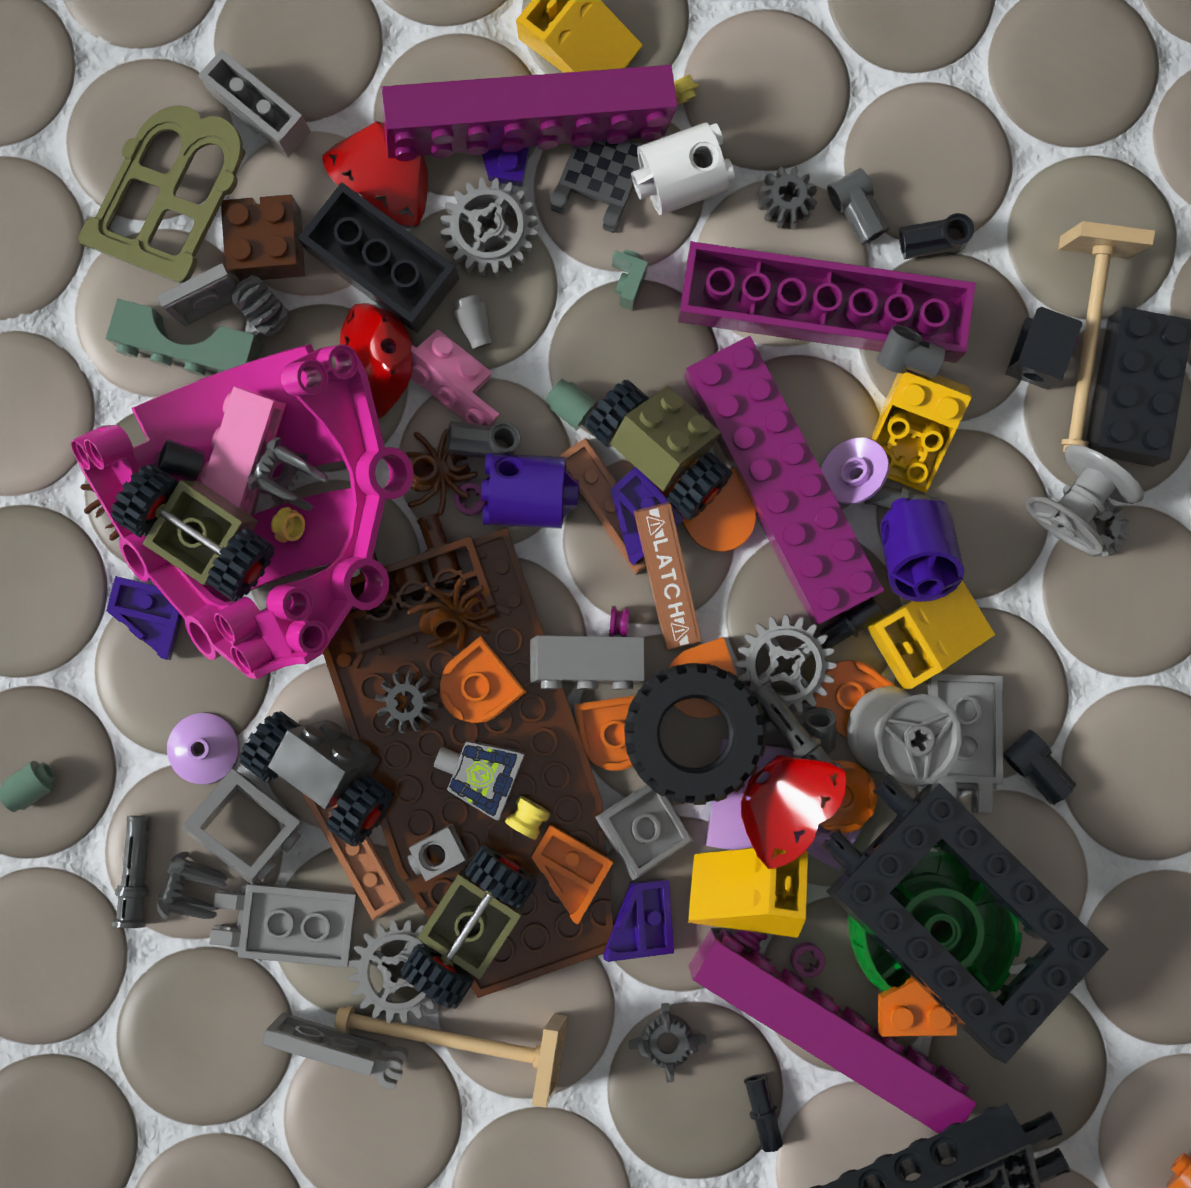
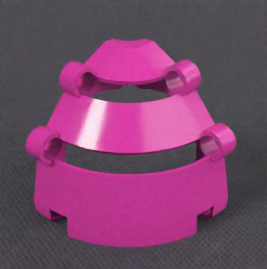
[71,344,414,679]

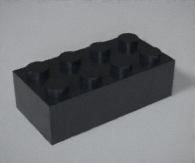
[298,182,460,333]
[1086,307,1191,467]

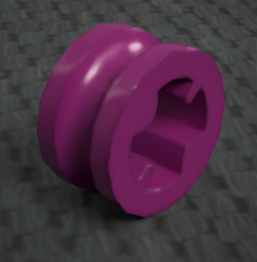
[454,483,487,516]
[609,606,629,637]
[731,930,768,952]
[790,942,825,978]

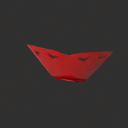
[322,121,428,226]
[340,303,413,419]
[741,755,846,869]

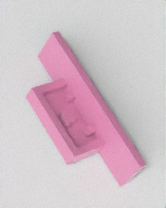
[381,329,499,426]

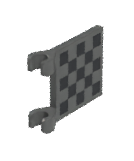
[551,139,643,233]

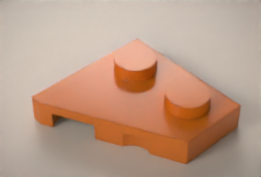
[531,824,614,924]
[878,977,957,1037]

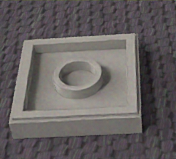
[157,263,239,326]
[595,784,693,880]

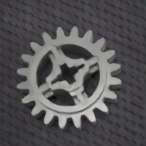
[440,178,538,277]
[736,614,836,713]
[348,920,435,1023]

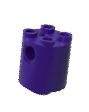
[481,453,579,529]
[880,498,964,602]

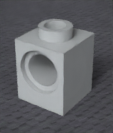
[408,824,469,881]

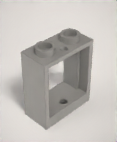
[182,769,301,885]

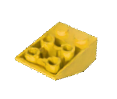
[516,0,643,73]
[871,370,972,493]
[866,580,995,689]
[688,848,808,938]

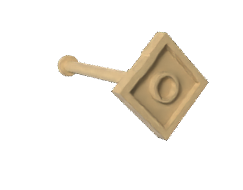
[1058,221,1155,453]
[334,1006,569,1108]

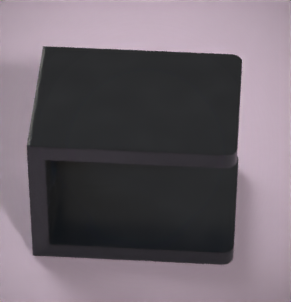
[1005,307,1082,390]

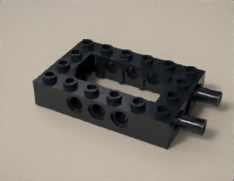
[821,775,1109,1064]
[810,1103,1070,1188]

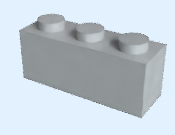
[198,49,311,158]
[530,636,645,690]

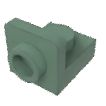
[612,250,648,310]

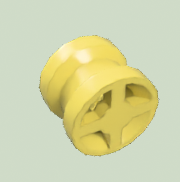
[505,796,551,840]

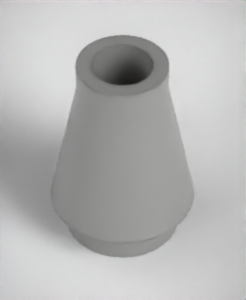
[452,294,492,350]

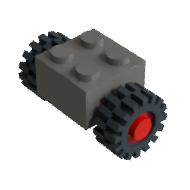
[240,711,394,847]

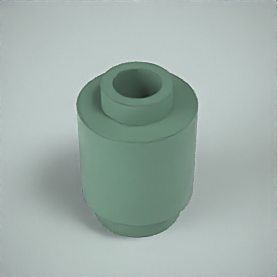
[545,379,598,430]
[0,761,56,812]

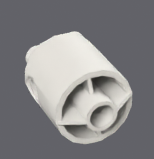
[631,122,735,215]

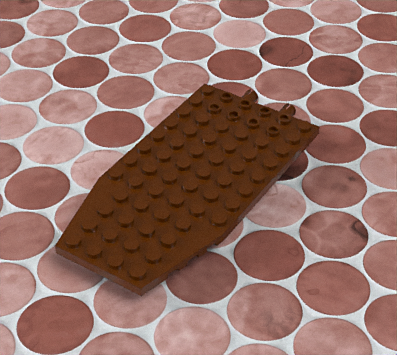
[323,513,613,998]

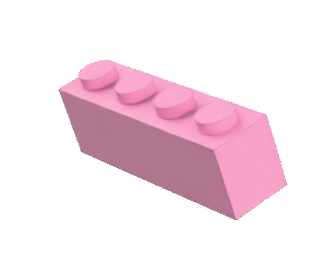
[201,386,286,515]

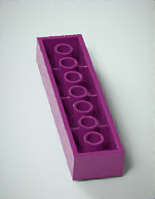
[381,65,678,161]
[678,241,976,363]
[684,336,884,624]
[689,929,976,1133]

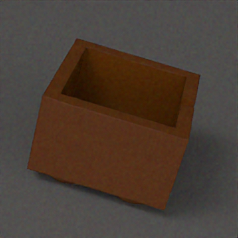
[221,194,305,282]

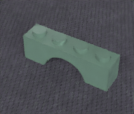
[105,298,263,376]

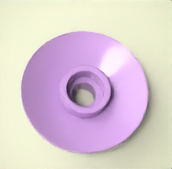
[821,438,889,504]
[167,713,239,784]

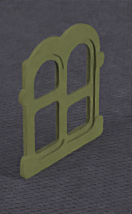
[78,105,246,284]

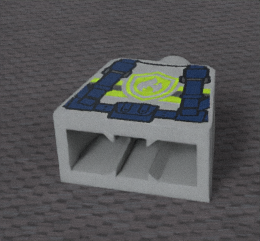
[433,740,526,821]

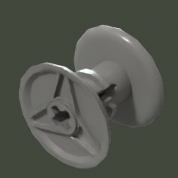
[1025,445,1144,555]
[846,686,962,787]

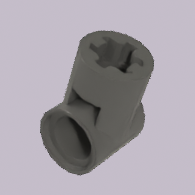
[876,325,945,378]

